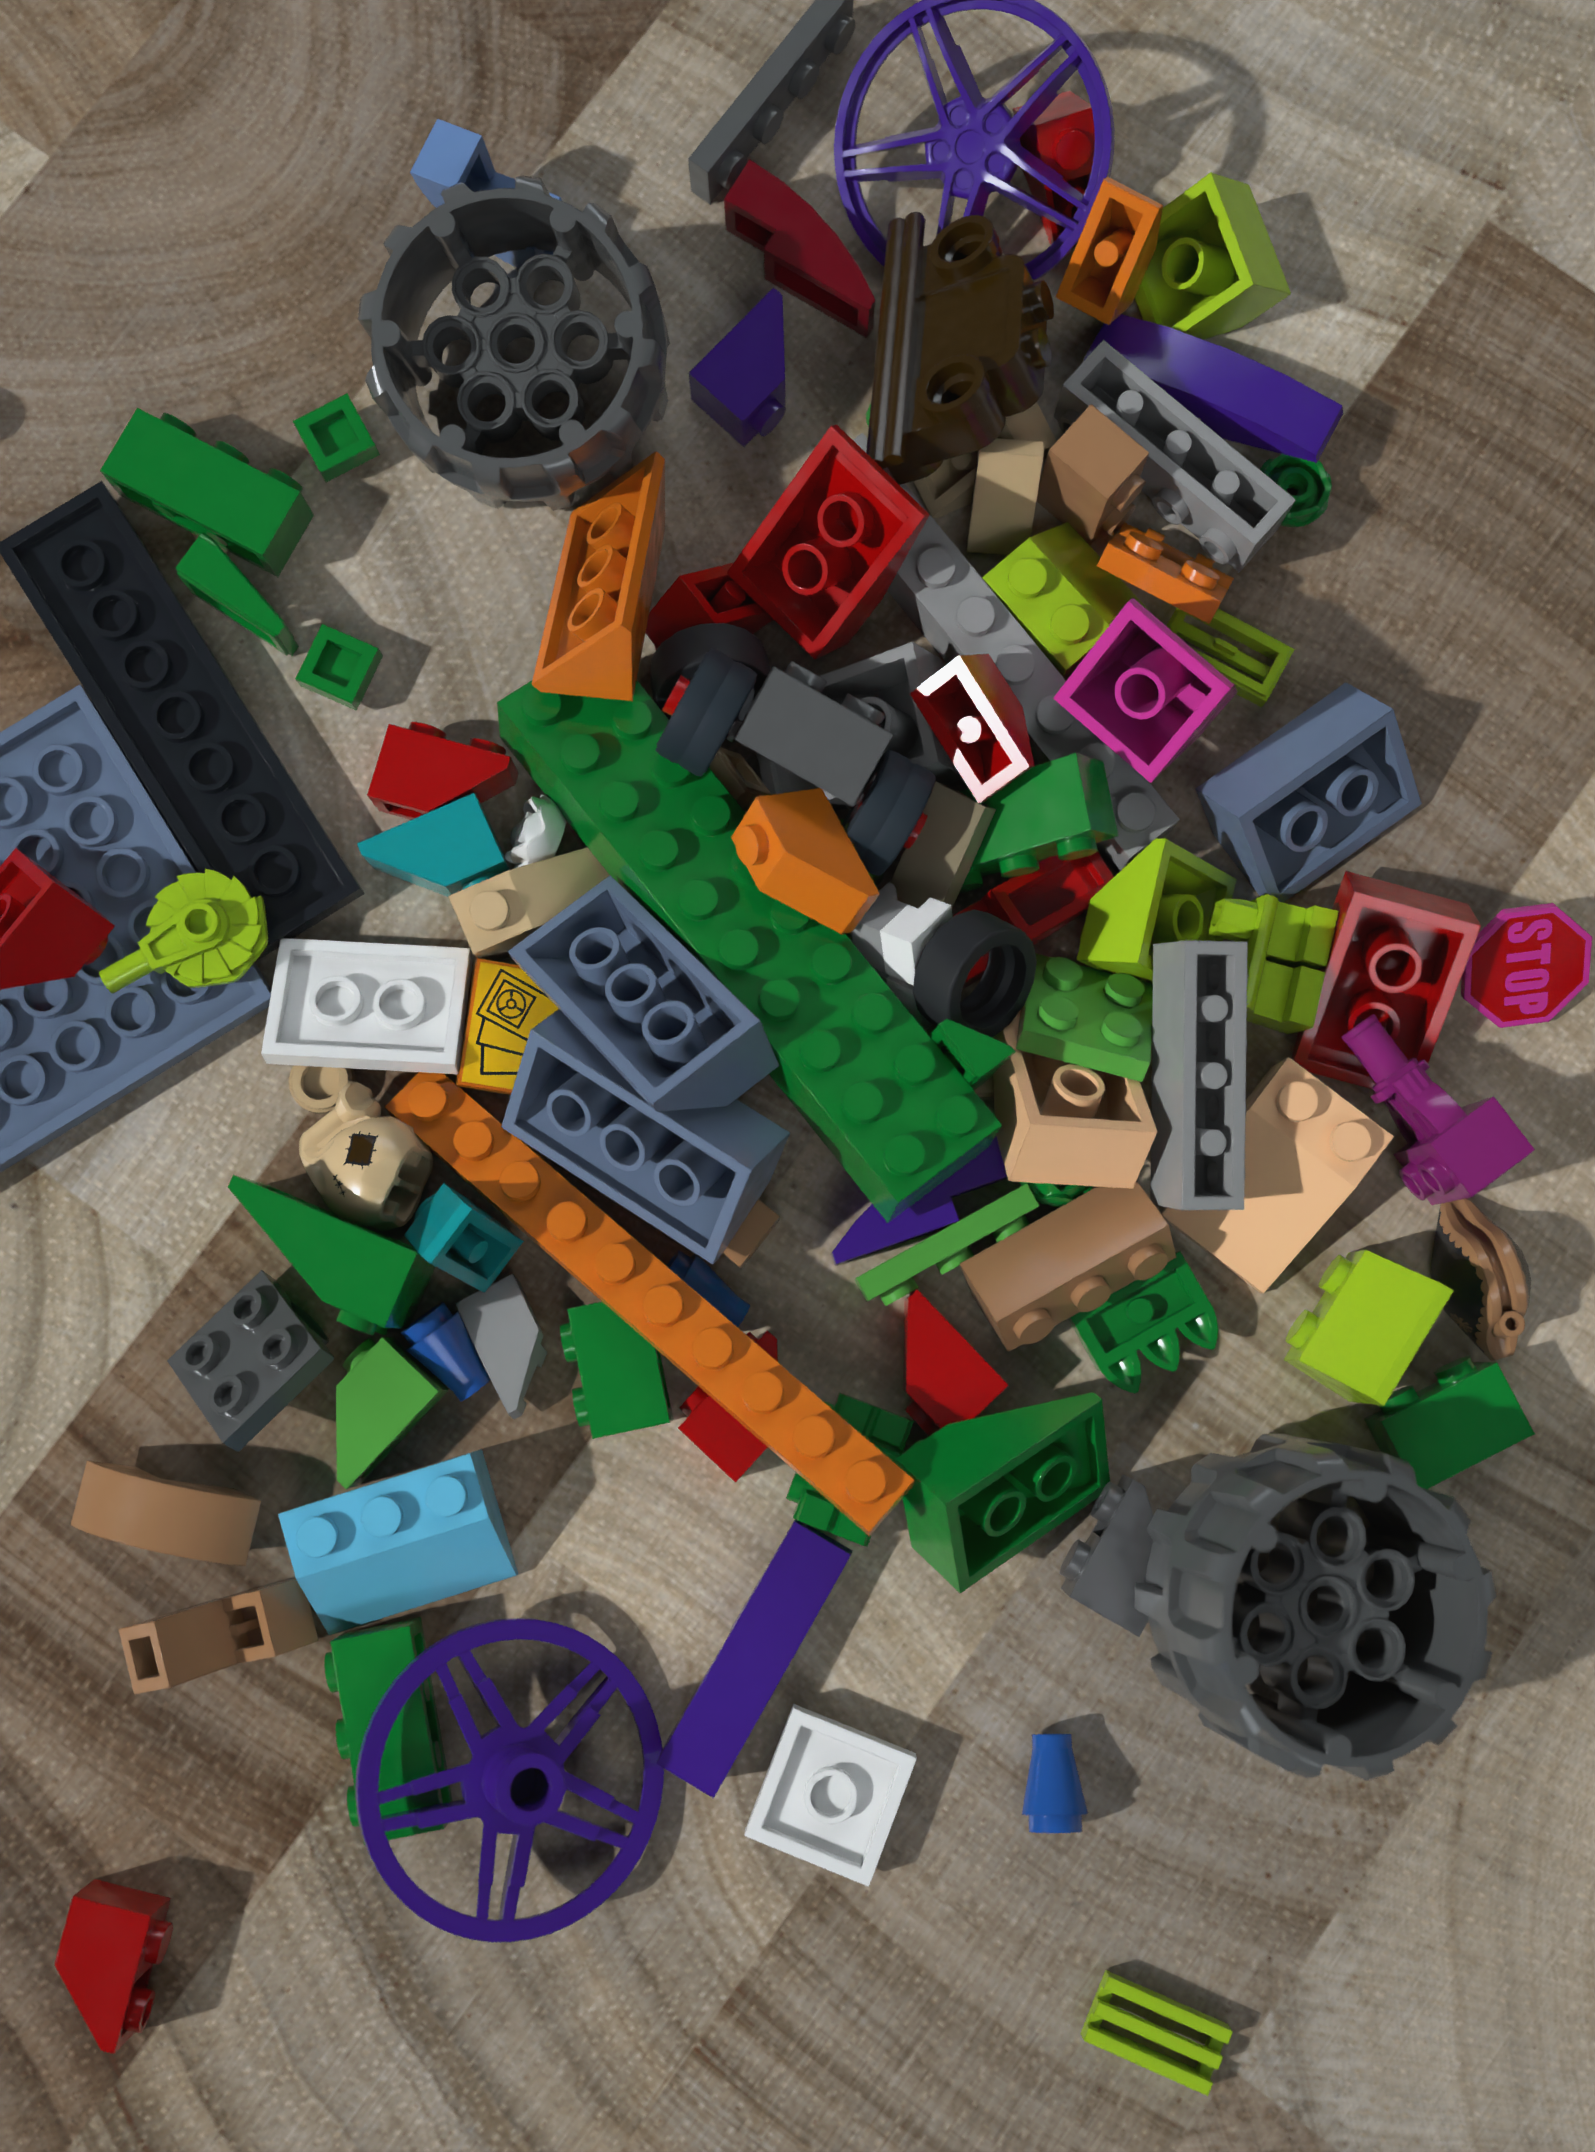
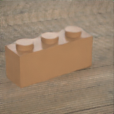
[960,1181,1176,1352]

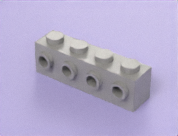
[1054,340,1296,572]
[1150,940,1248,1210]

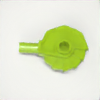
[99,868,268,994]

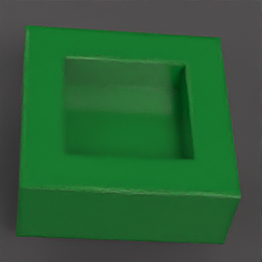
[293,393,380,483]
[295,624,383,711]

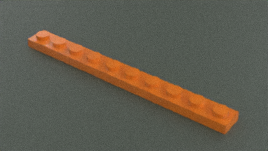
[385,1072,914,1536]

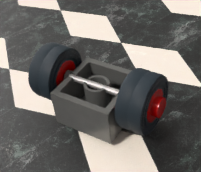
[655,648,936,876]

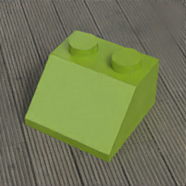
[1135,172,1291,340]
[982,522,1150,681]
[1284,1250,1453,1406]

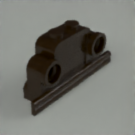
[866,212,1054,485]

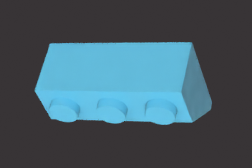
[278,1449,518,1635]

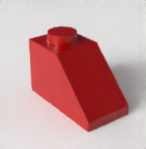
[646,562,773,650]
[910,653,1034,803]
[903,1289,1008,1436]

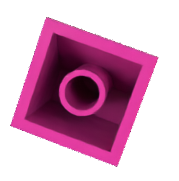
[1053,598,1238,783]

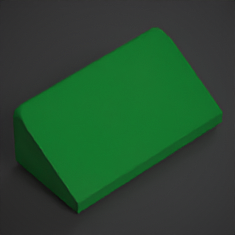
[930,1019,1016,1090]

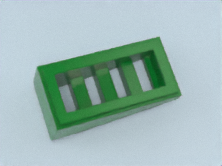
[175,533,299,656]

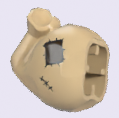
[299,1081,433,1231]

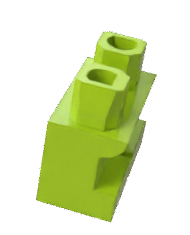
[1208,894,1339,1034]

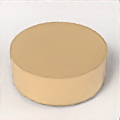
[289,1065,357,1115]

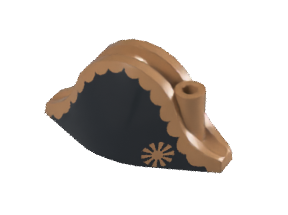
[1431,1198,1531,1361]

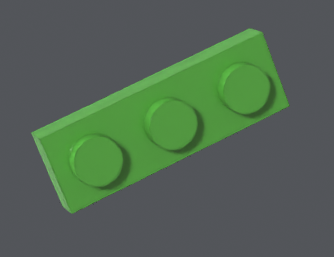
[854,1183,1039,1306]

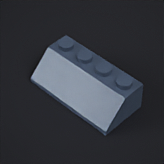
[508,875,779,1112]
[501,1009,790,1265]

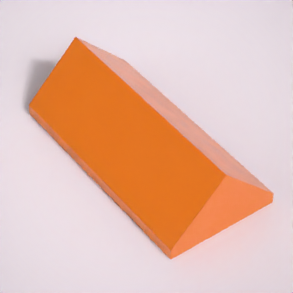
[531,451,665,701]

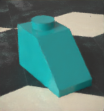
[357,793,510,897]
[404,1183,524,1293]

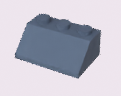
[1195,683,1422,903]

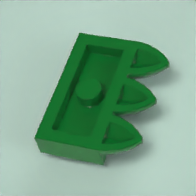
[1068,1251,1218,1394]

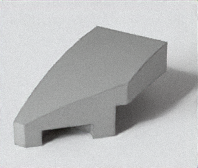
[455,1274,547,1420]

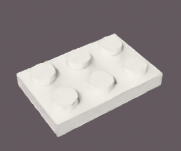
[261,938,473,1074]

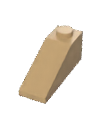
[448,847,609,962]

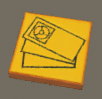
[456,958,559,1095]

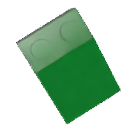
[228,1175,436,1335]
[895,1392,1110,1593]

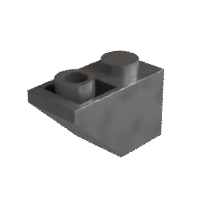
[1059,1475,1153,1637]

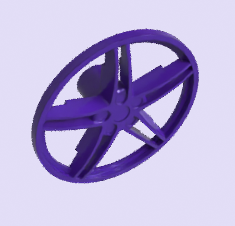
[834,0,1115,281]
[355,1618,664,1942]

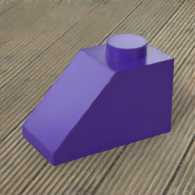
[688,287,786,447]

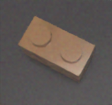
[1036,404,1149,546]

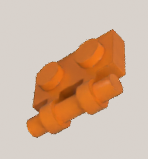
[1097,522,1234,624]

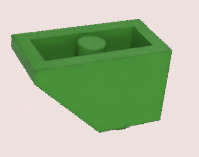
[336,1337,449,1490]

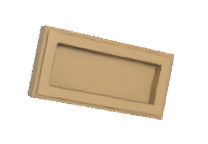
[967,438,1044,555]

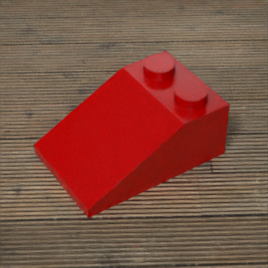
[727,424,930,659]
[1291,871,1481,1090]

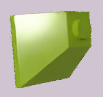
[1076,838,1237,984]

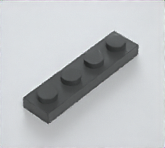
[688,0,856,204]

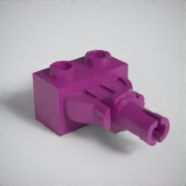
[1341,1014,1535,1205]

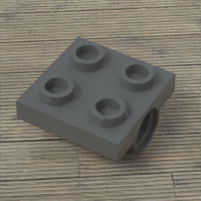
[167,1270,335,1452]

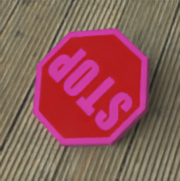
[1461,903,1592,1028]

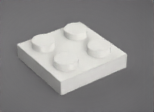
[744,1704,917,1887]

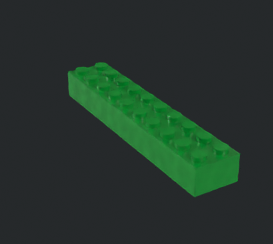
[497,680,1002,1223]

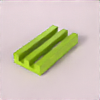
[1167,608,1295,708]
[1081,1970,1233,2096]

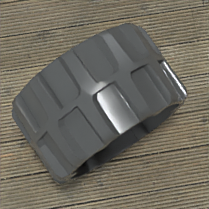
[358,175,670,511]
[1135,1434,1496,1781]

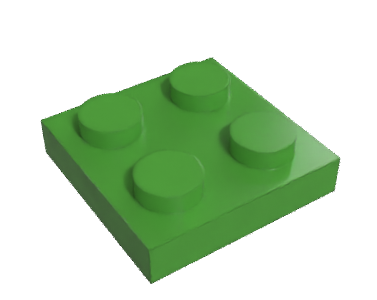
[1016,953,1153,1082]

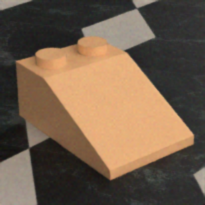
[992,1010,1157,1189]
[1161,1057,1394,1294]

